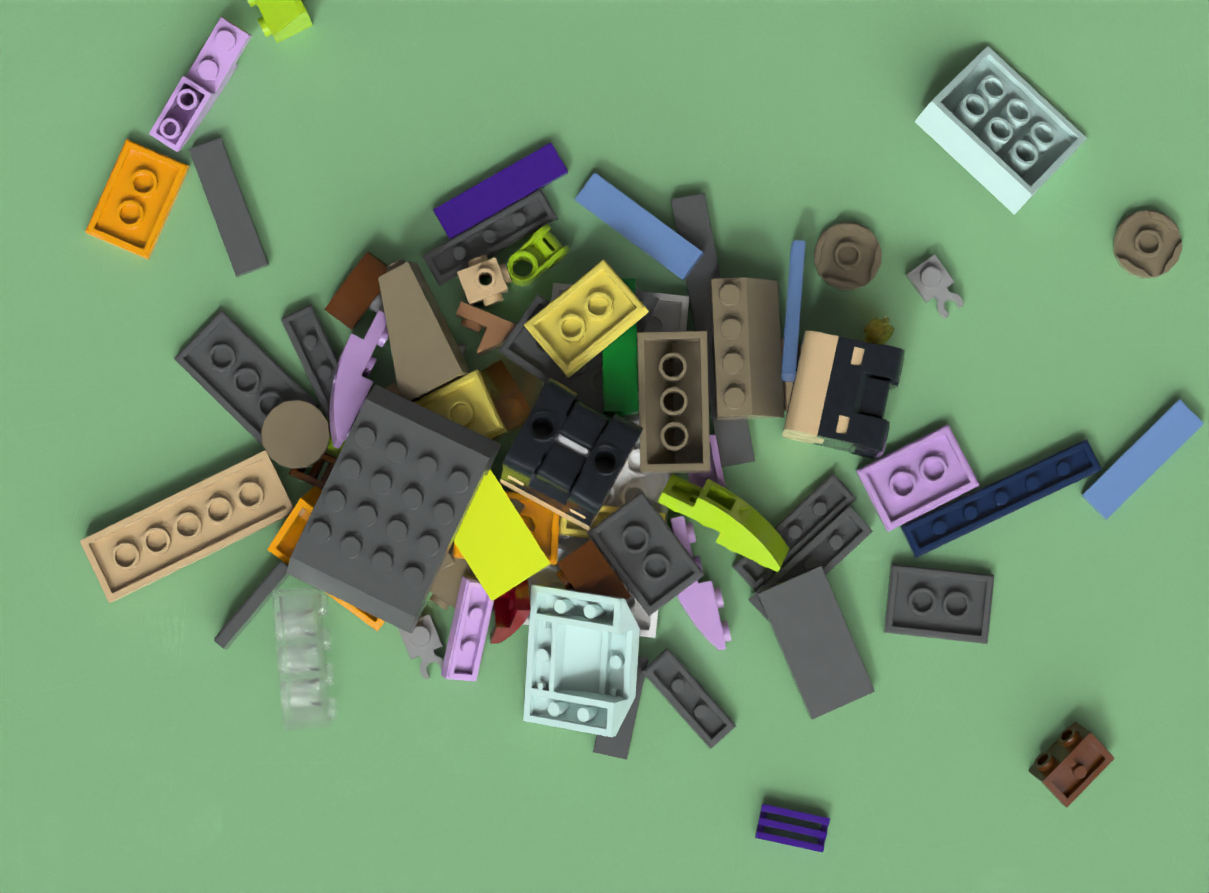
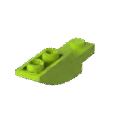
[658,474,790,572]

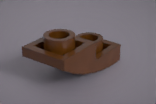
[324,251,388,330]

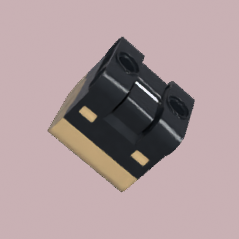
[782,331,905,459]
[500,378,644,531]

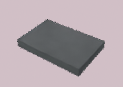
[587,492,705,616]
[884,564,994,644]

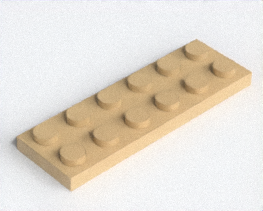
[80,450,294,603]

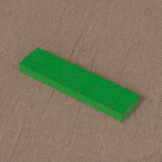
[601,278,639,415]

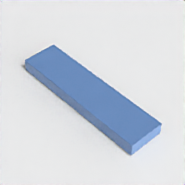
[574,172,704,281]
[781,240,806,382]
[1081,399,1204,520]

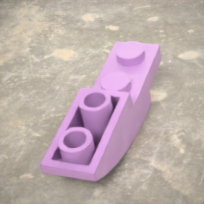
[149,17,252,152]
[329,310,389,449]
[670,516,731,651]

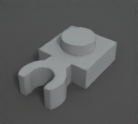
[906,254,964,319]
[398,614,444,679]

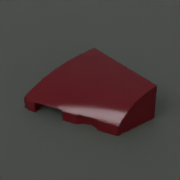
[490,579,531,644]

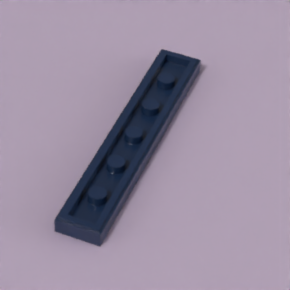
[900,439,1102,558]

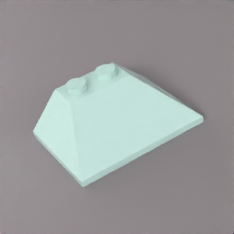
[523,584,640,737]

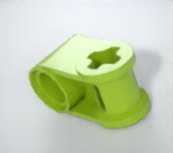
[507,223,571,287]

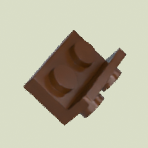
[1028,722,1115,808]

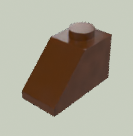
[556,539,631,601]

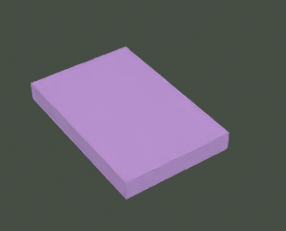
[856,424,979,532]

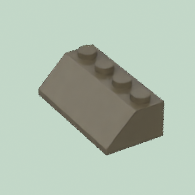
[709,277,784,420]
[637,331,710,473]

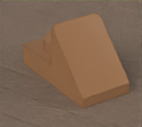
[456,301,517,356]

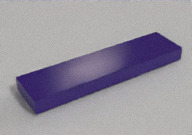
[433,143,568,239]

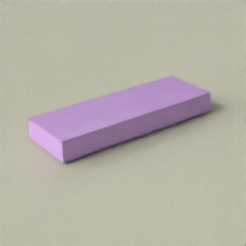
[441,576,494,681]

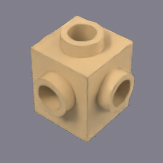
[457,255,512,307]

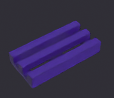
[755,804,830,853]

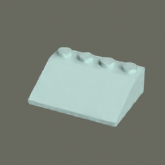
[915,46,1087,215]

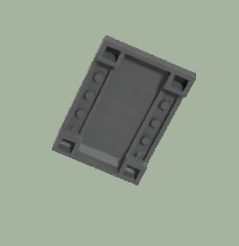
[286,385,502,633]

